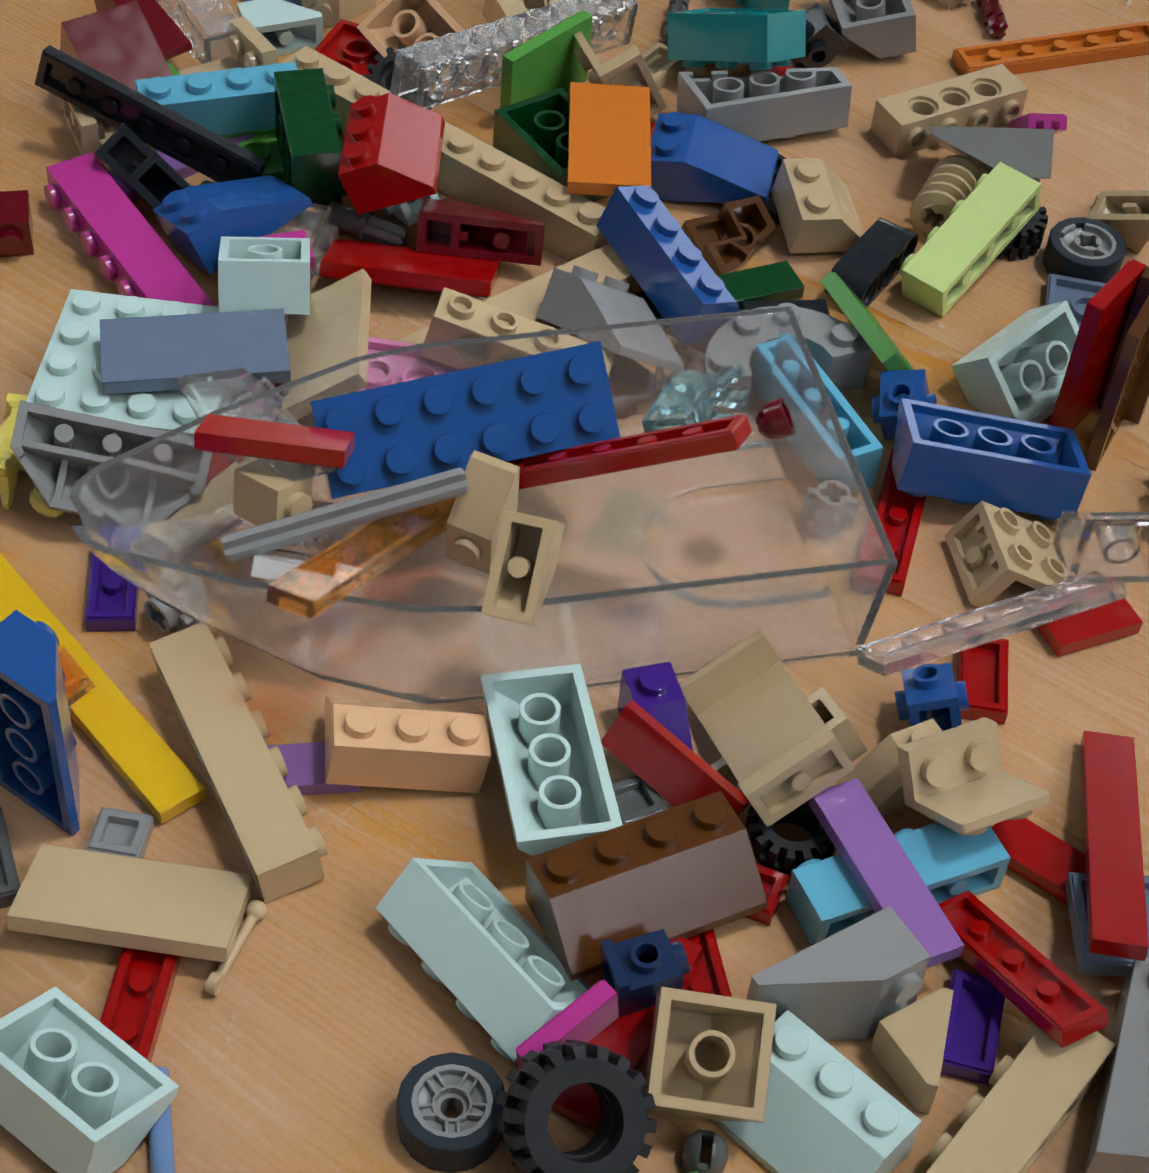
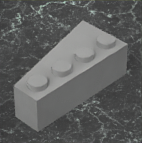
[676,67,852,142]

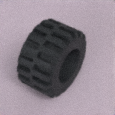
[495,1039,657,1173]

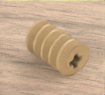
[910,155,982,237]

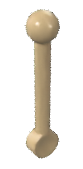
[205,900,267,996]

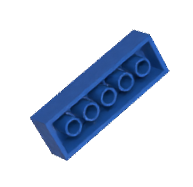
[309,341,620,499]

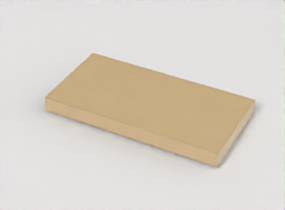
[279,268,372,420]
[6,844,253,963]

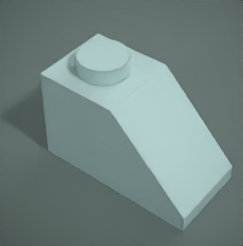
[236,0,323,57]

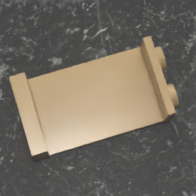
[679,630,856,827]

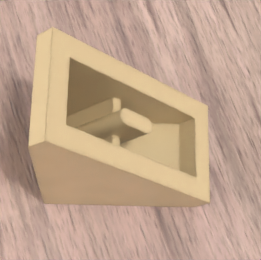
[1087,190,1149,253]
[870,987,954,1114]

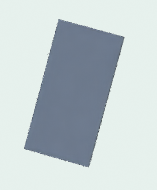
[100,308,291,394]

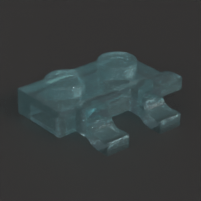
[642,365,750,433]

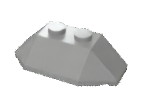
[10,400,210,528]

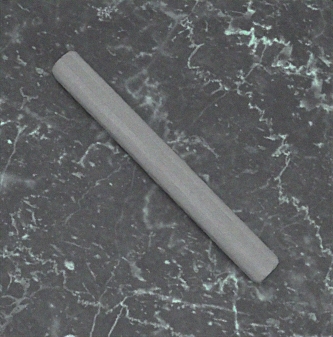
[221,468,469,562]

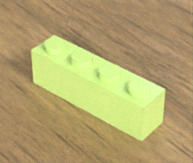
[900,162,1041,318]

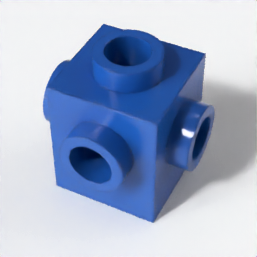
[872,369,937,440]
[894,662,969,731]

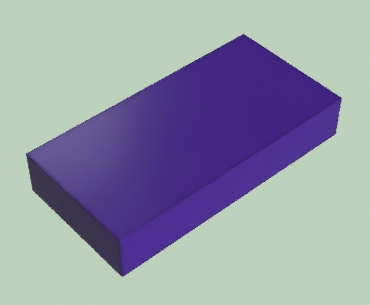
[941,969,1005,1086]

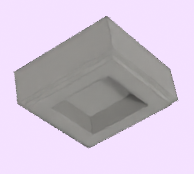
[86,807,154,859]

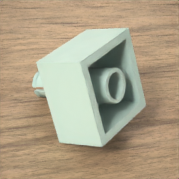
[218,236,310,315]

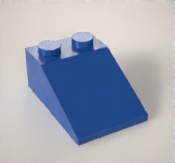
[651,112,778,205]
[153,175,313,275]

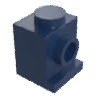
[600,929,690,1017]

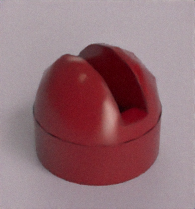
[755,397,796,440]

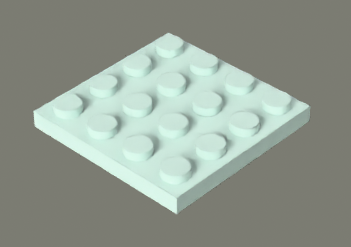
[26,289,227,437]

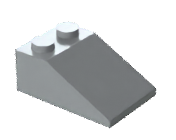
[923,126,1054,183]
[537,265,684,372]
[747,906,931,1041]

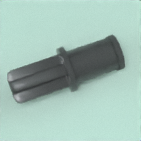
[324,200,407,246]

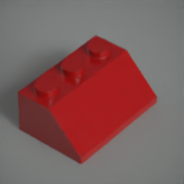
[338,93,445,215]

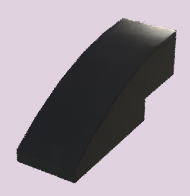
[95,123,191,211]

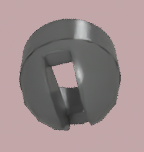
[680,1129,728,1173]

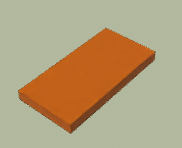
[567,82,651,196]

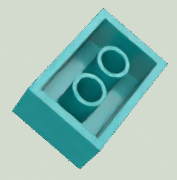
[667,8,806,70]

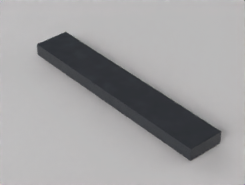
[35,45,267,182]

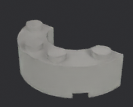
[698,303,872,419]

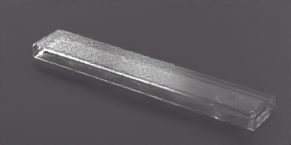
[856,571,1126,676]

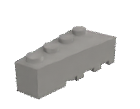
[1082,958,1149,1173]

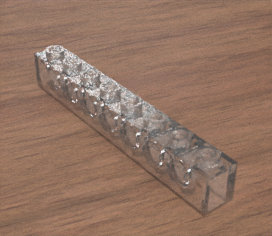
[390,0,639,109]

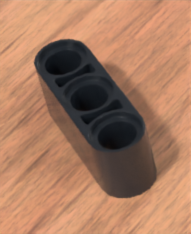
[825,218,919,308]

